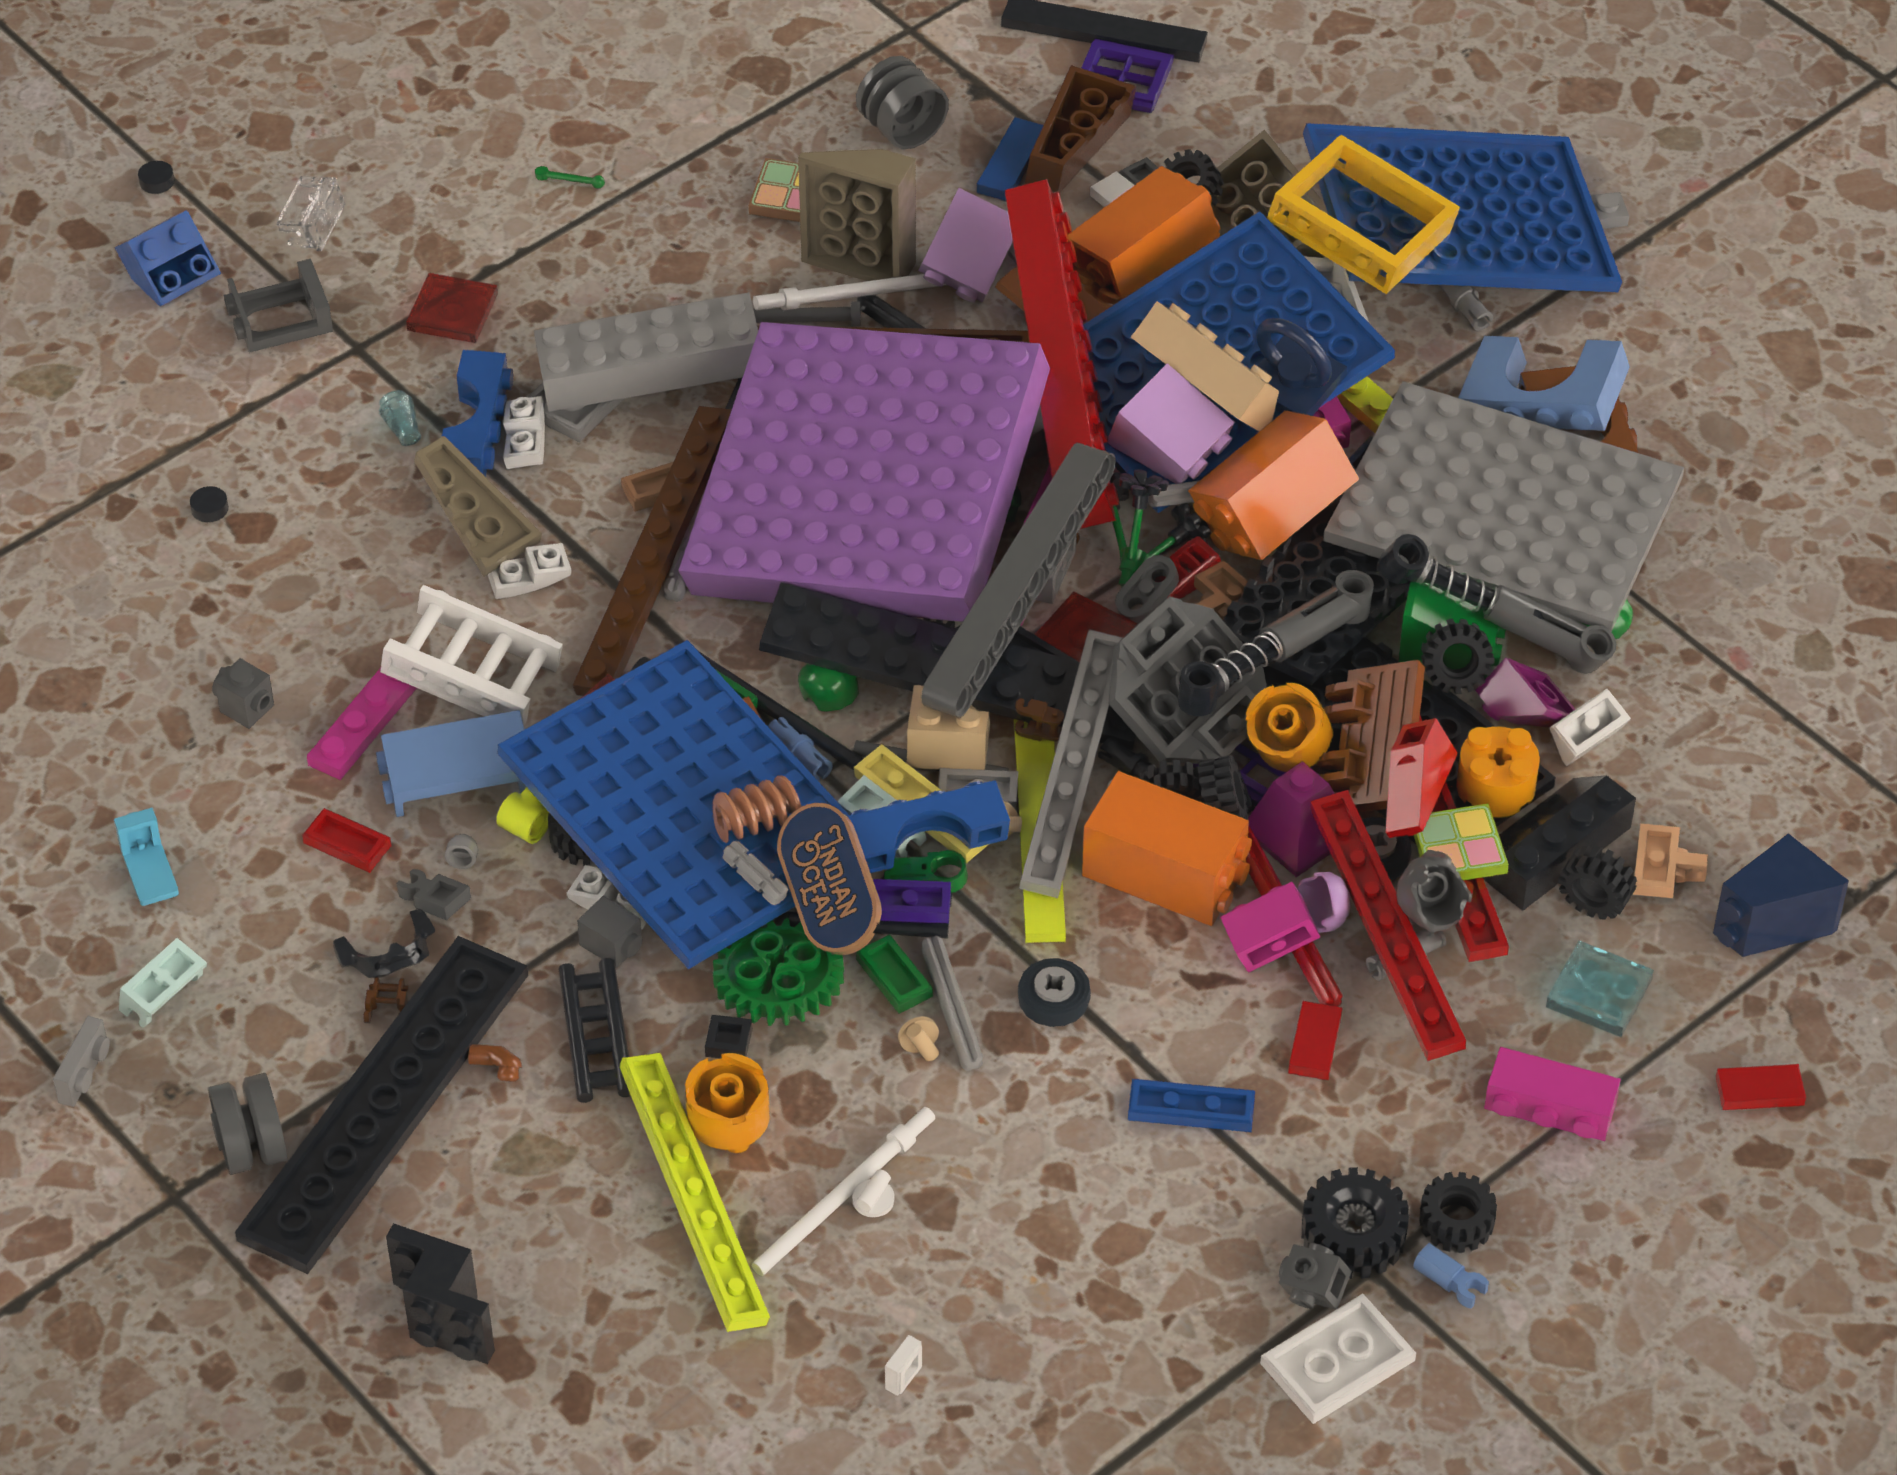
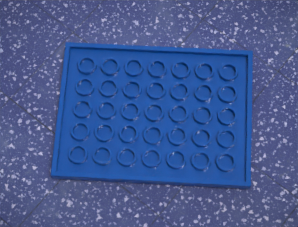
[1303,123,1622,292]
[1083,211,1395,513]

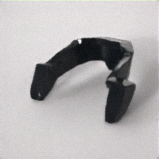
[333,909,435,978]

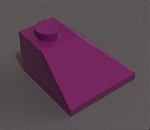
[1475,657,1576,727]
[1248,761,1334,878]

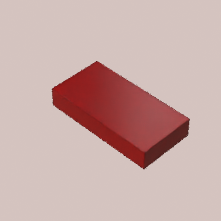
[302,808,392,873]
[1288,1001,1343,1081]
[1716,1064,1806,1110]

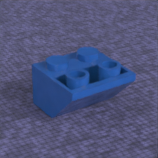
[114,210,221,306]

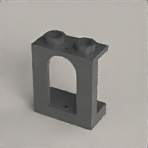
[224,258,333,353]

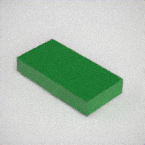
[856,934,933,1014]

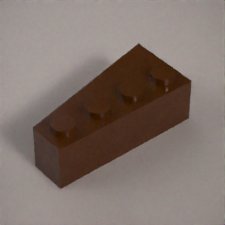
[1024,65,1137,193]

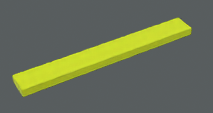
[1014,719,1066,943]
[619,1053,770,1332]

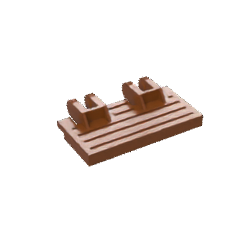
[1316,660,1425,812]

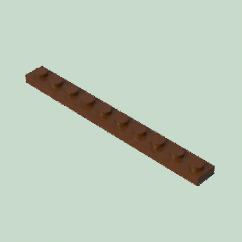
[573,406,732,696]

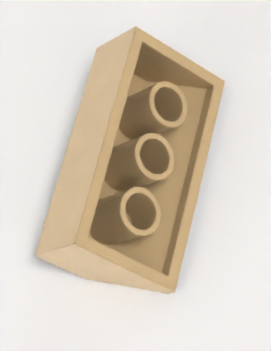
[1131,301,1279,431]

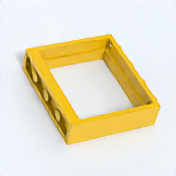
[1267,134,1460,294]

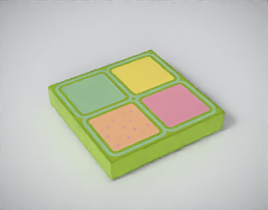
[1414,804,1509,880]

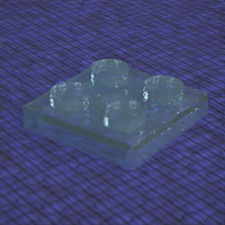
[1546,940,1654,1037]

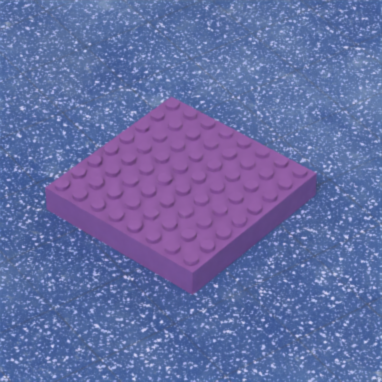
[678,322,1050,622]

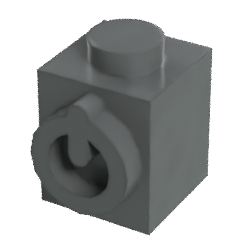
[212,658,274,729]

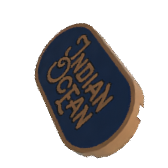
[777,803,882,955]

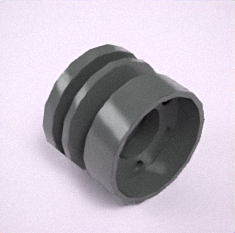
[856,56,949,150]

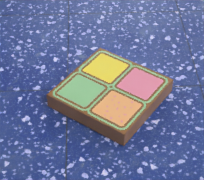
[749,158,800,222]

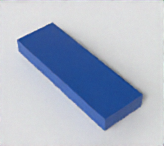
[977,117,1044,201]
[1128,1079,1255,1132]

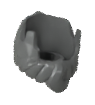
[1396,850,1472,933]

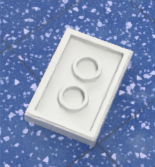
[1260,1293,1416,1424]

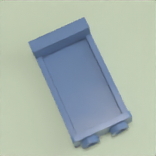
[376,710,526,817]

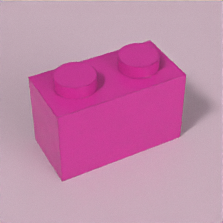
[1220,881,1320,973]

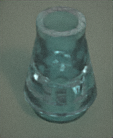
[379,390,421,446]

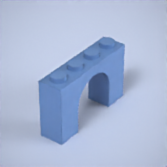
[1458,336,1630,431]

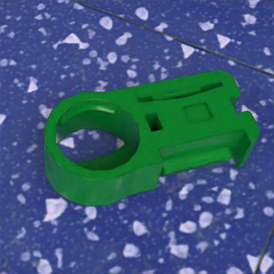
[884,850,968,893]

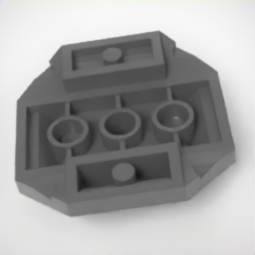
[1108,596,1266,764]

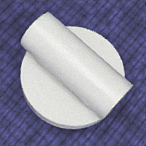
[852,1169,894,1217]

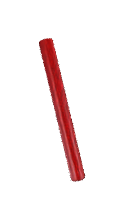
[1246,826,1343,1007]

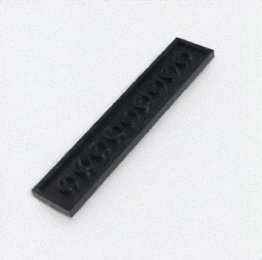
[759,582,1137,750]
[235,936,528,1274]

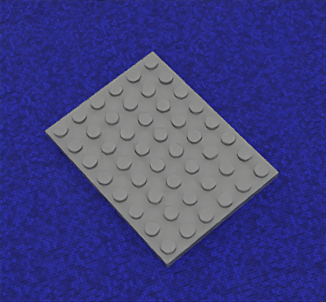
[1323,381,1684,632]

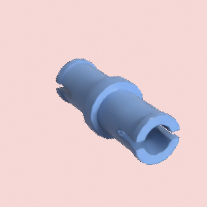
[768,717,833,781]

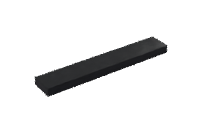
[1001,0,1208,63]

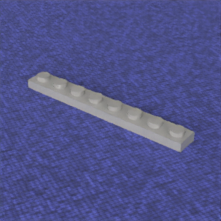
[1019,630,1122,898]

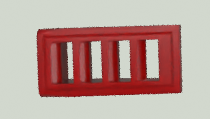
[1155,536,1221,599]

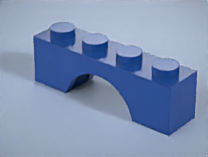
[442,350,514,477]
[848,780,1010,873]

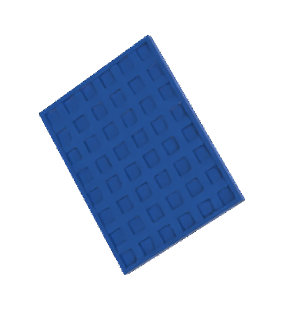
[497,640,849,969]

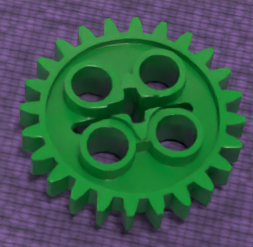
[712,918,844,1026]

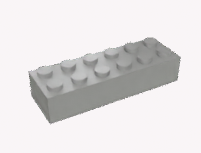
[534,292,758,412]

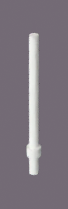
[753,274,946,310]
[751,1107,935,1276]

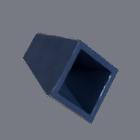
[1713,833,1849,957]

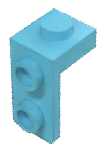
[114,808,179,906]

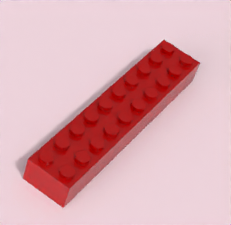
[1005,179,1119,529]

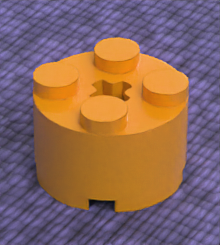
[1245,683,1333,772]
[1456,726,1540,817]
[685,1053,770,1153]

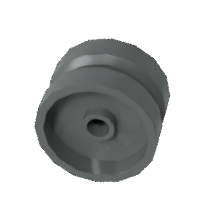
[208,1072,288,1175]

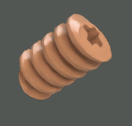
[713,775,801,843]

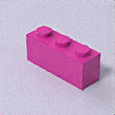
[1484,1047,1621,1141]

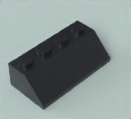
[1483,775,1636,911]

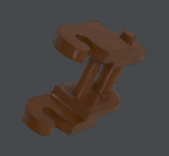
[1015,699,1064,741]
[364,977,409,1023]

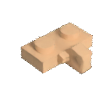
[1633,823,1708,898]

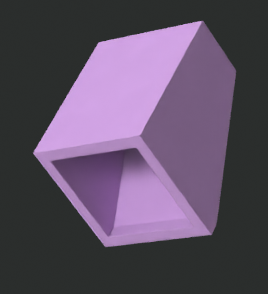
[918,188,1013,302]
[1108,363,1235,484]

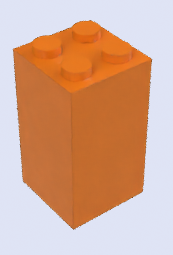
[1068,166,1220,301]
[1188,410,1359,560]
[1082,771,1252,926]

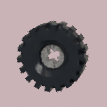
[1301,1167,1409,1279]

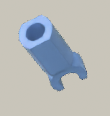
[1413,1243,1489,1309]

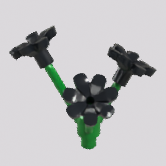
[1110,470,1211,586]

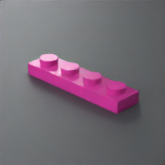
[307,667,417,780]

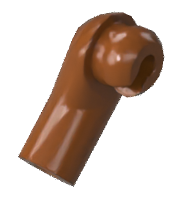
[468,1044,522,1082]

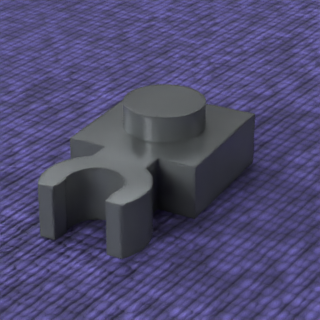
[396,869,471,921]

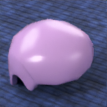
[1297,872,1351,933]

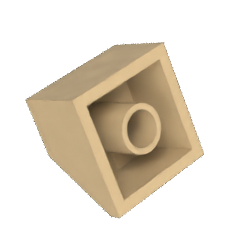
[907,685,990,770]

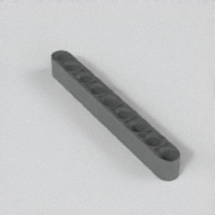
[921,443,1115,718]

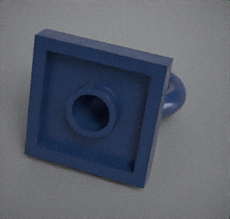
[1256,318,1347,416]

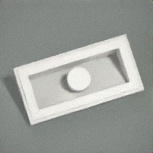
[1550,689,1631,766]

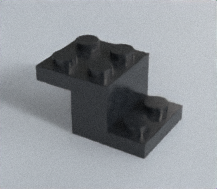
[386,1223,495,1364]

